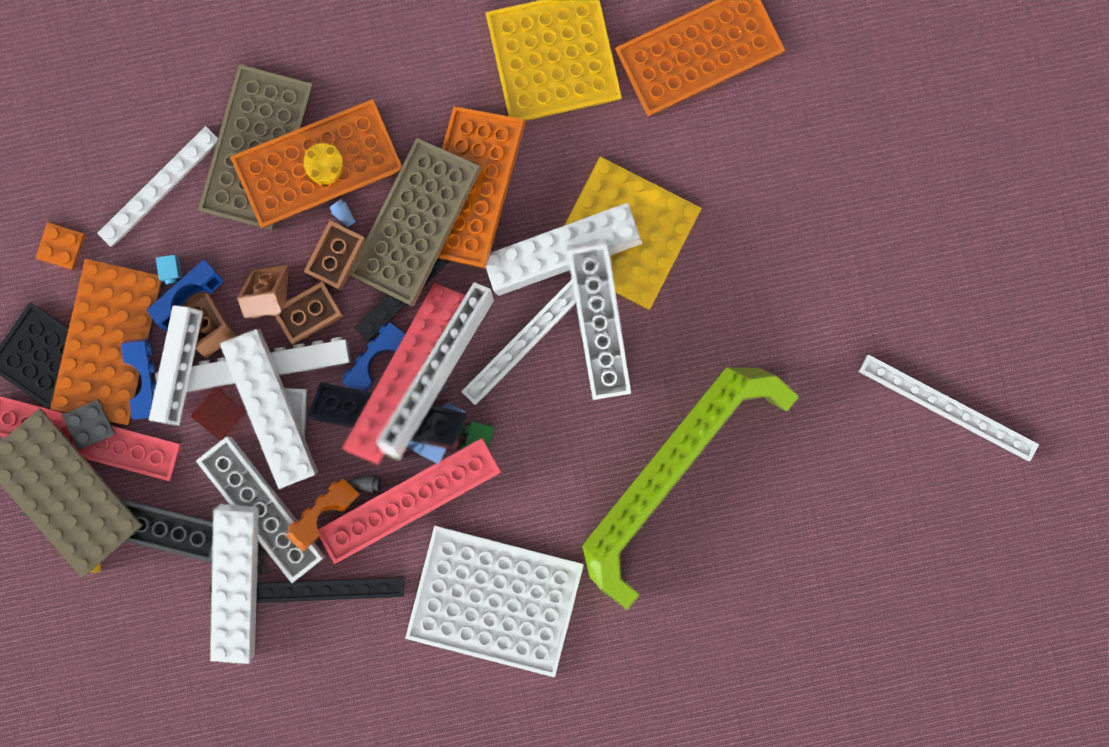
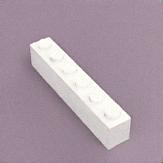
[149,306,203,426]

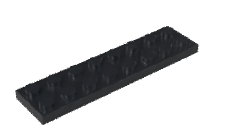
[307,382,467,450]

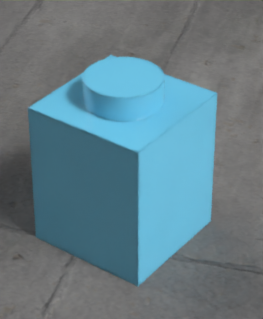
[156,255,183,285]

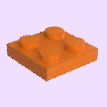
[35,222,86,270]

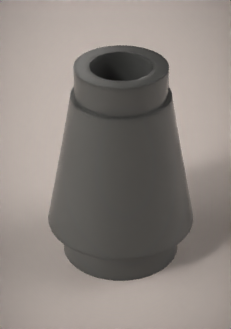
[352,475,382,494]

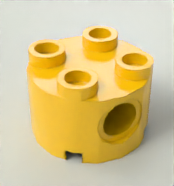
[304,143,343,185]

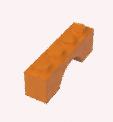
[286,479,359,552]

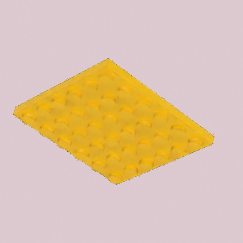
[485,0,622,121]
[564,157,702,310]

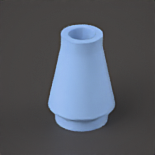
[330,199,356,228]

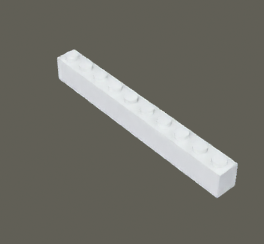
[377,283,494,459]
[155,337,352,392]

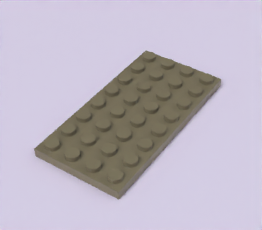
[198,64,313,231]
[349,138,482,307]
[0,409,143,578]

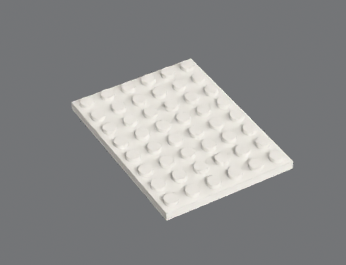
[405,526,584,677]

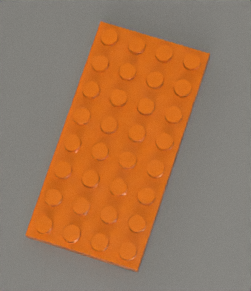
[615,0,785,117]
[230,99,402,229]
[438,106,526,269]
[50,259,162,425]

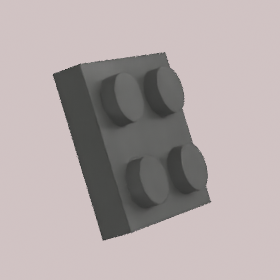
[62,399,116,450]

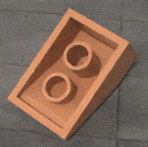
[237,265,289,318]
[183,292,237,358]

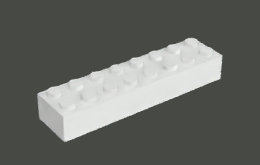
[486,203,642,296]
[567,239,631,400]
[220,329,318,489]
[196,437,326,583]
[210,504,259,664]

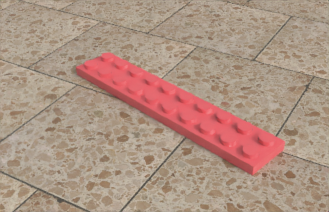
[343,283,466,465]
[0,396,182,481]
[318,438,502,564]

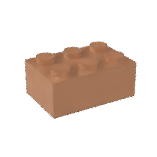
[304,220,366,291]
[275,281,345,345]

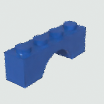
[146,259,225,332]
[342,322,405,392]
[121,338,157,419]

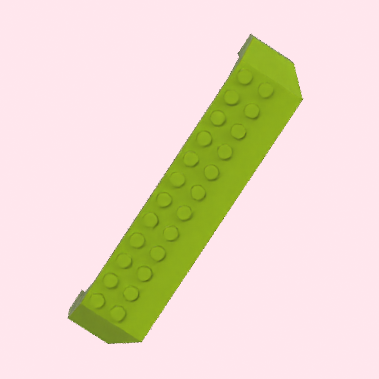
[582,367,799,610]

